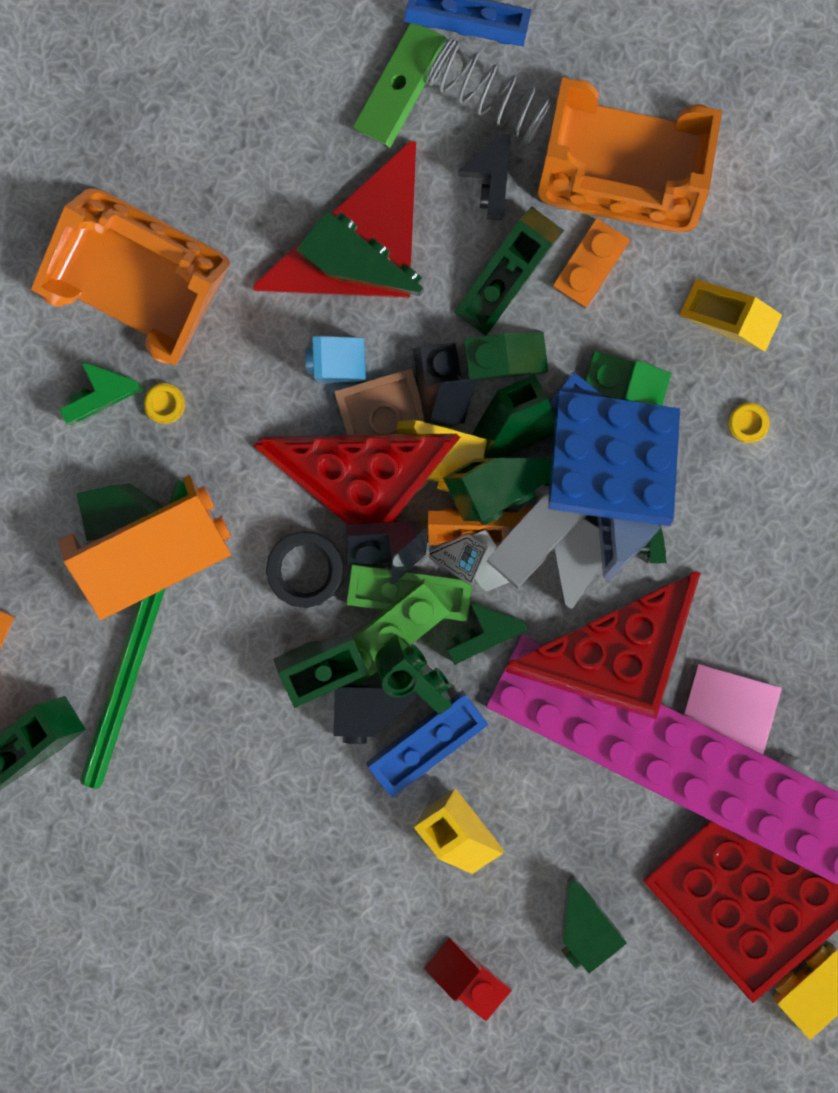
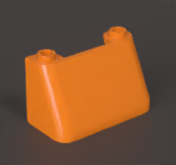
[538,77,722,233]
[31,188,230,366]

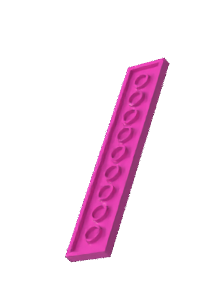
[486,635,838,884]

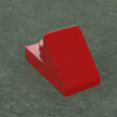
[424,937,512,1021]

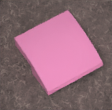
[684,664,782,754]

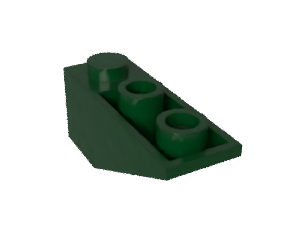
[296,211,424,296]
[443,458,552,525]

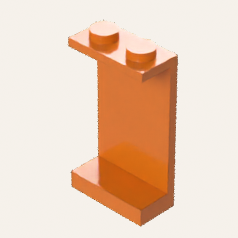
[58,475,232,620]

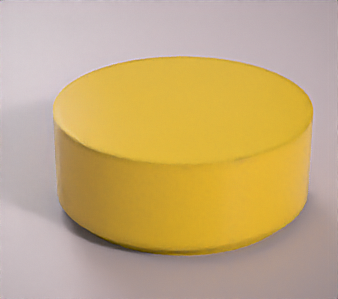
[144,383,185,424]
[728,403,770,443]

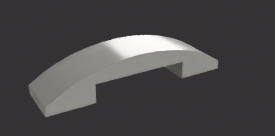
[487,492,586,589]

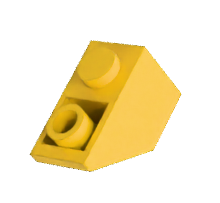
[414,788,505,874]
[772,943,838,1040]

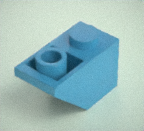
[305,336,366,383]

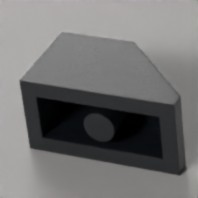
[334,685,417,744]

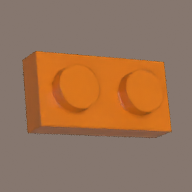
[552,218,631,309]

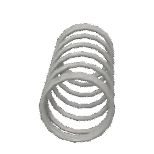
[426,37,555,145]

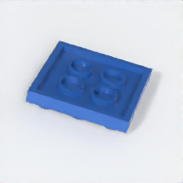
[548,391,680,526]

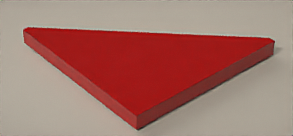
[254,141,416,299]
[253,433,461,525]
[505,571,701,719]

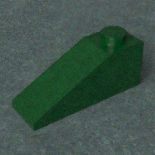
[454,206,564,336]
[0,696,86,790]

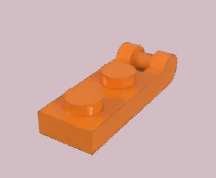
[428,506,534,547]

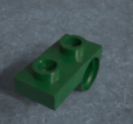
[375,635,452,715]

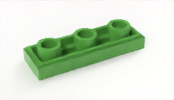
[353,23,448,148]

